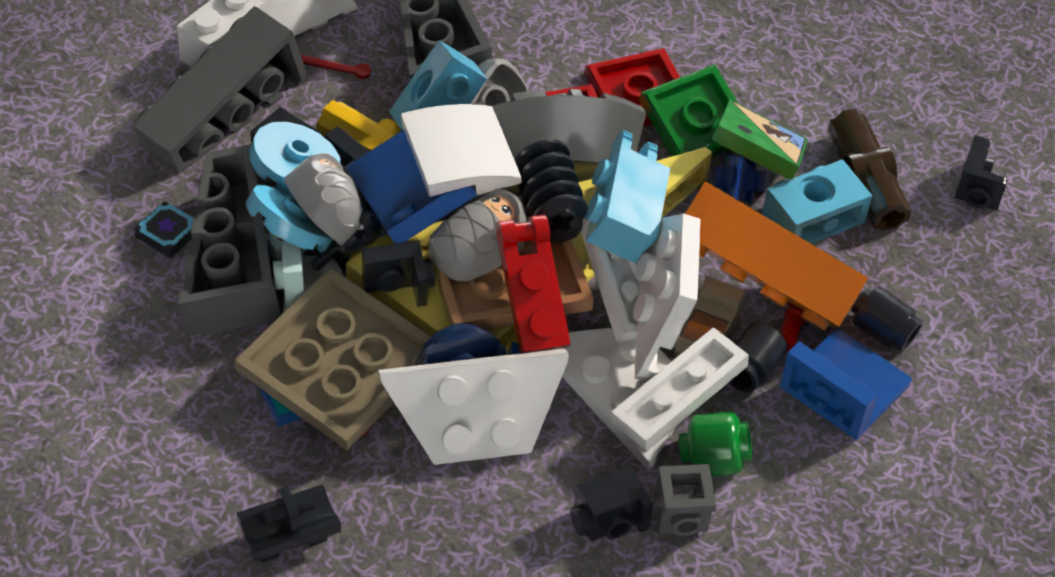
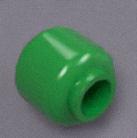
[679,412,752,477]

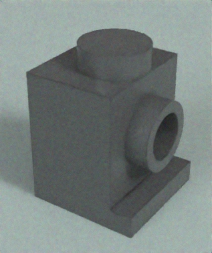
[653,464,716,536]

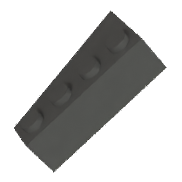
[400,0,493,80]
[132,6,309,174]
[178,144,281,336]

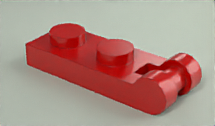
[496,215,571,353]

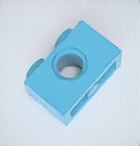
[389,40,487,130]
[762,159,872,244]

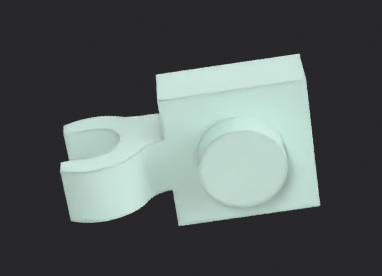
[268,232,305,308]

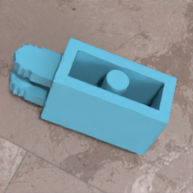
[585,130,670,263]

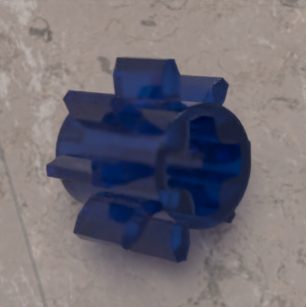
[711,155,767,204]

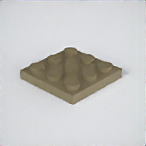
[235,268,431,451]

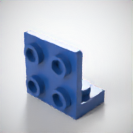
[347,130,477,244]
[780,329,912,440]

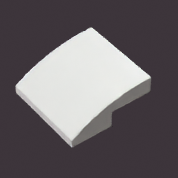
[401,104,521,197]

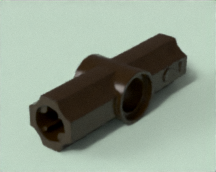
[828,108,912,230]

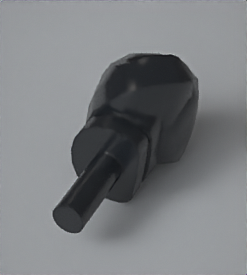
[310,204,381,271]

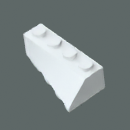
[177,0,357,67]

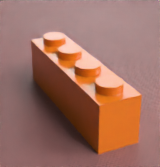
[685,181,868,331]

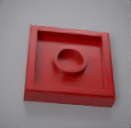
[584,48,680,126]

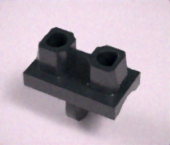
[236,484,341,562]

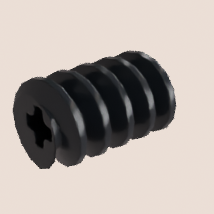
[514,139,588,244]

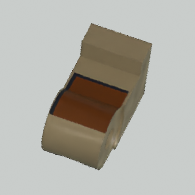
[673,275,745,358]

